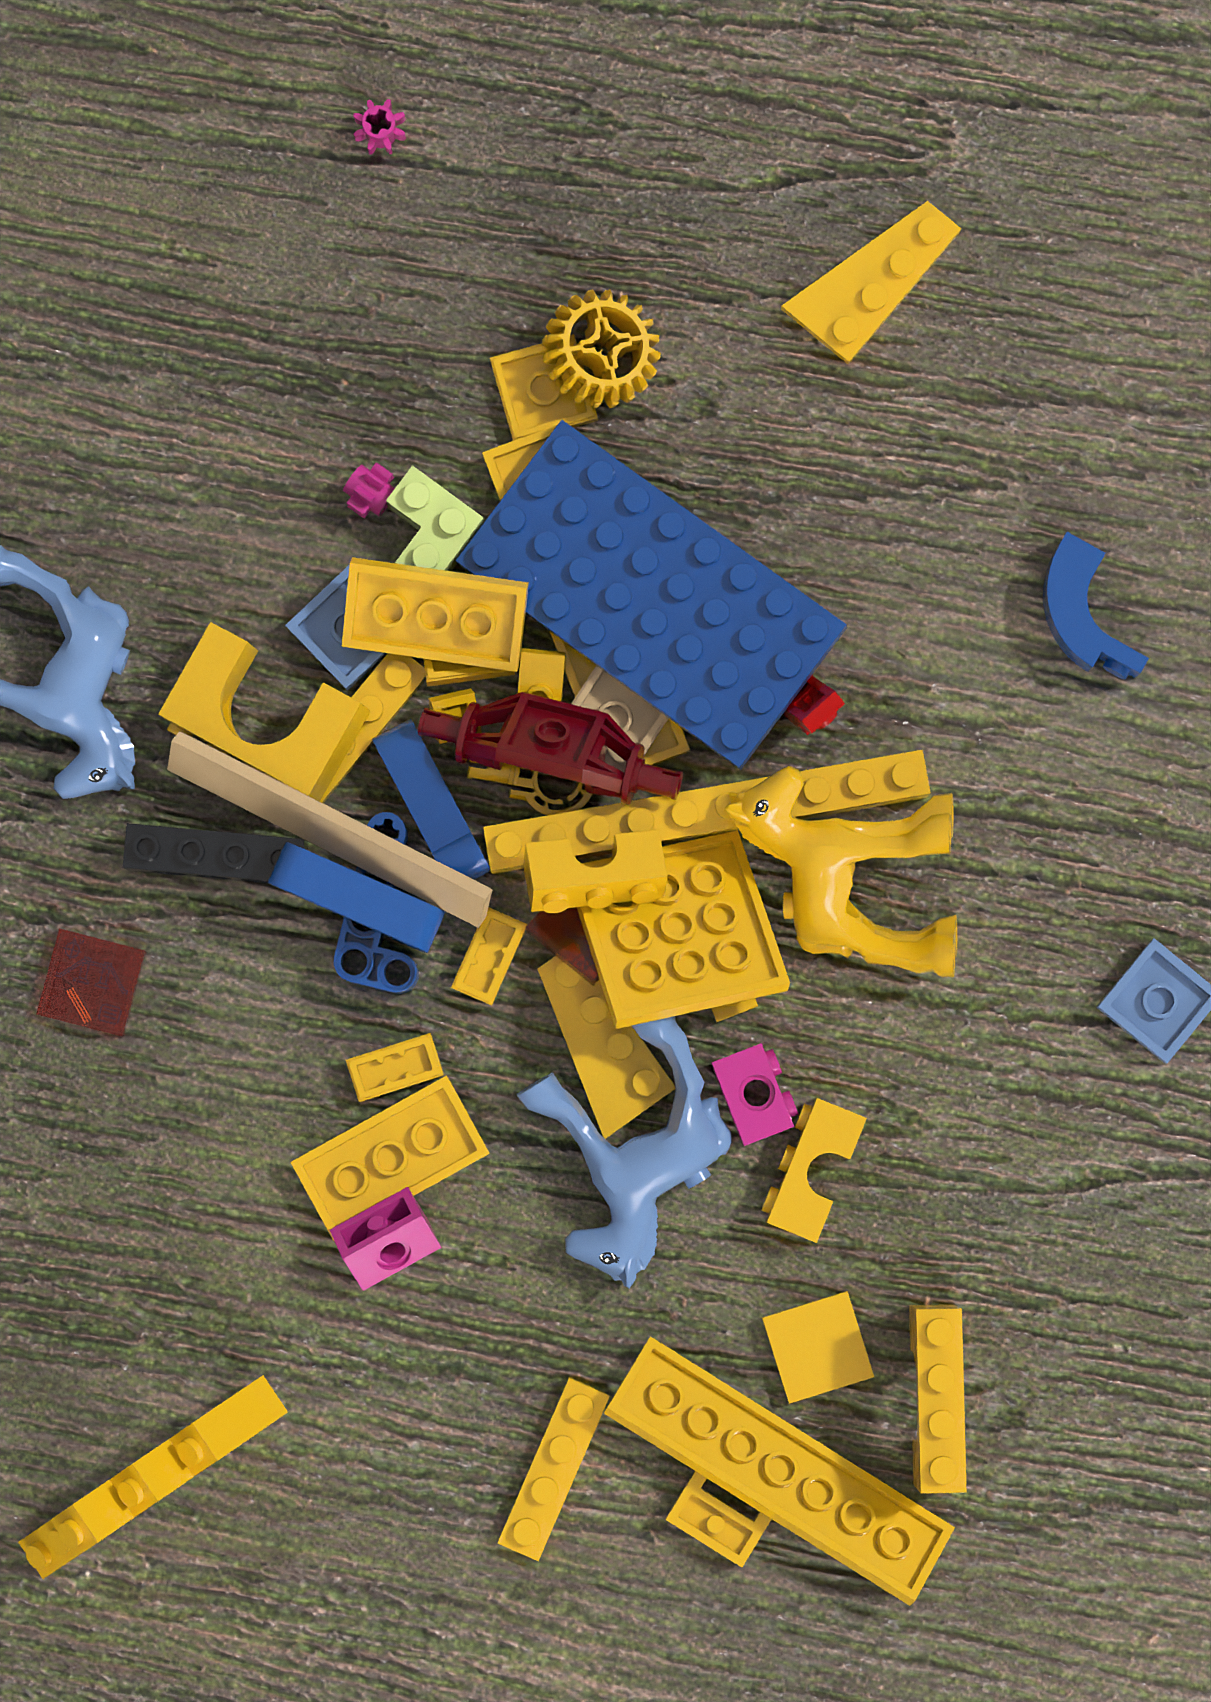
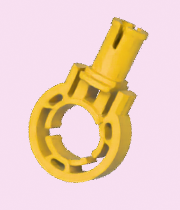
[467,760,592,815]

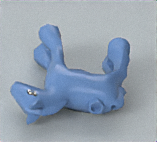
[0,545,136,799]
[517,1016,732,1289]

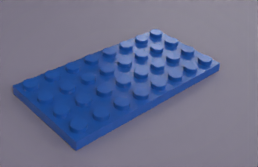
[455,420,847,770]

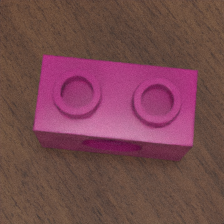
[711,1043,799,1146]
[330,1187,442,1291]

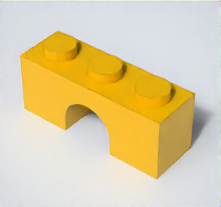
[523,829,668,913]
[761,1098,867,1243]

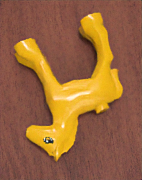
[725,766,957,977]

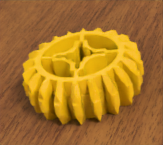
[542,289,661,409]

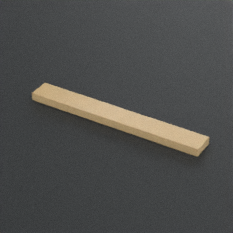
[167,731,493,928]

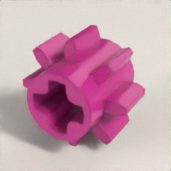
[353,99,406,155]
[343,462,395,519]

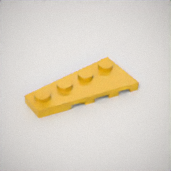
[781,201,961,364]
[538,943,675,1139]

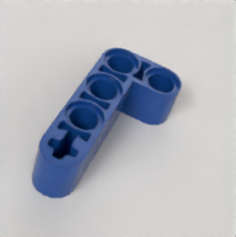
[372,718,491,879]
[334,812,419,994]
[267,842,446,953]

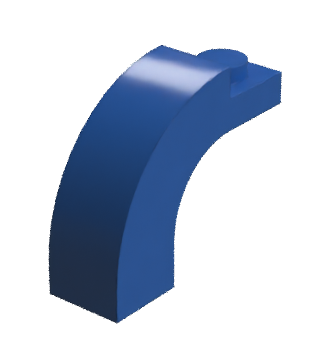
[1043,532,1149,679]

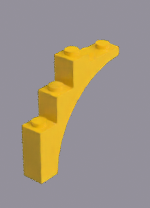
[18,1375,288,1579]

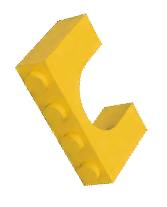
[158,622,370,802]
[909,1305,967,1493]

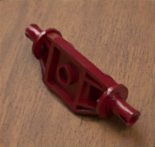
[418,692,683,805]

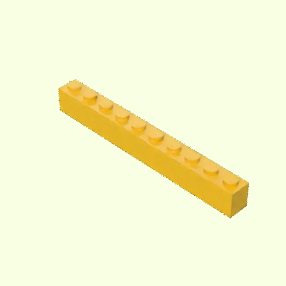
[483,750,931,874]

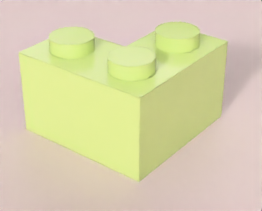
[386,465,485,571]

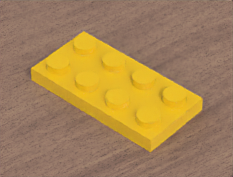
[342,557,529,672]
[290,1075,490,1240]

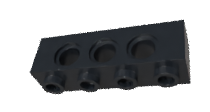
[122,823,309,884]

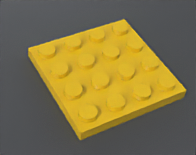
[577,830,790,1029]

